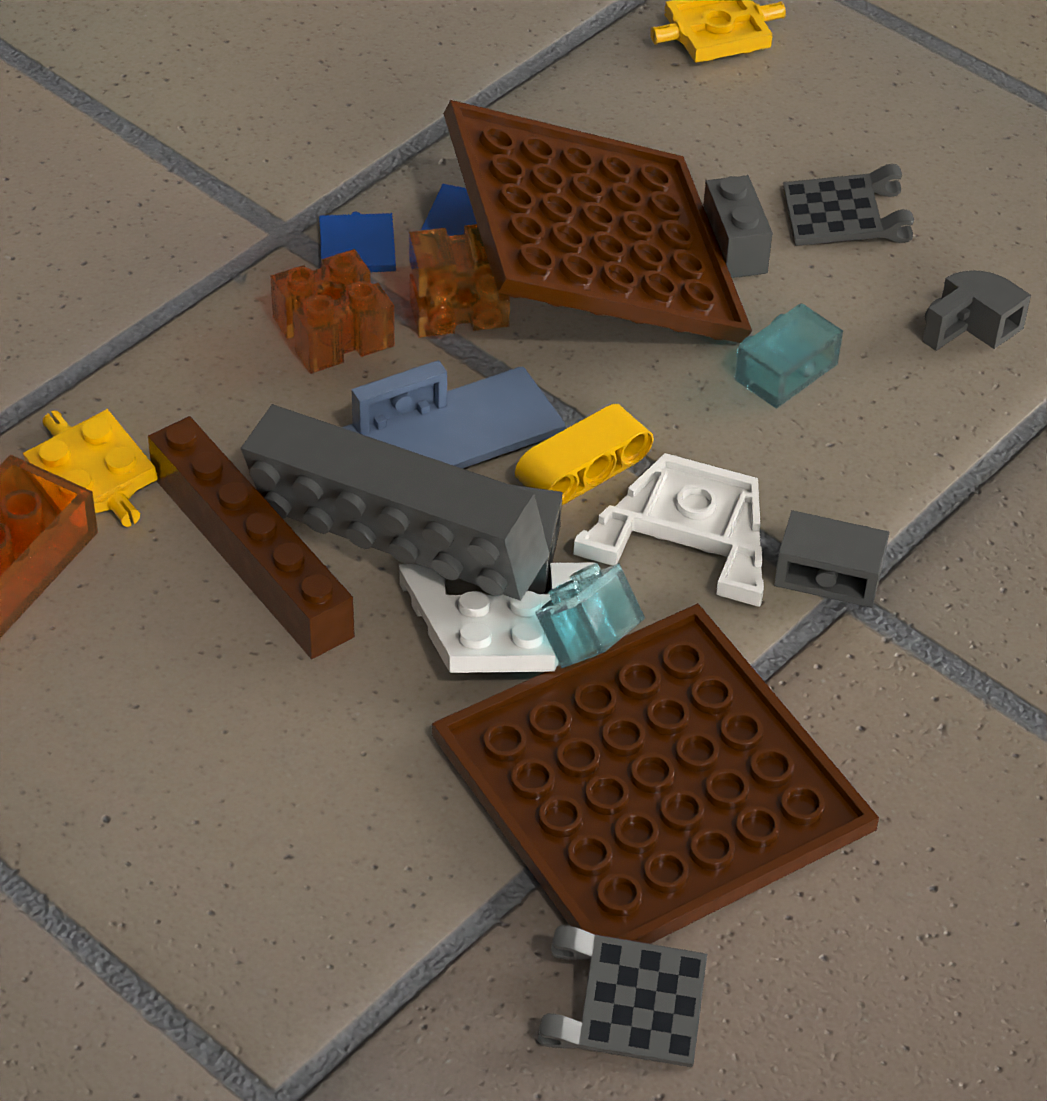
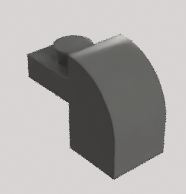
[922,270,1031,351]

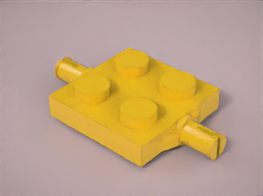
[650,0,786,63]
[23,409,158,527]

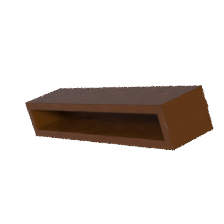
[148,416,355,659]

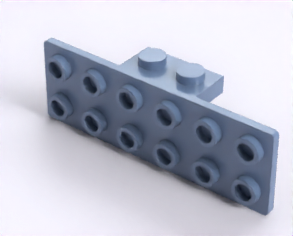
[341,360,565,469]

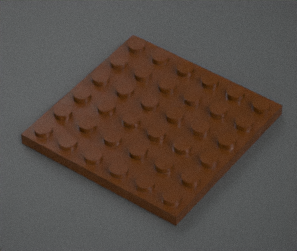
[443,100,752,344]
[432,603,879,944]

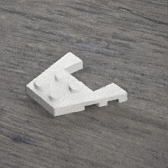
[573,453,764,607]
[399,562,596,673]

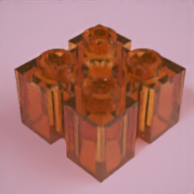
[409,224,510,338]
[270,249,395,374]

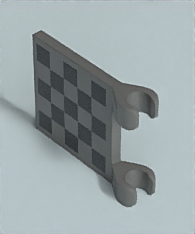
[783,164,914,246]
[538,925,707,1067]

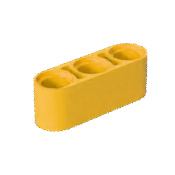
[515,404,654,505]

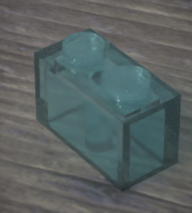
[735,303,843,409]
[535,563,645,668]

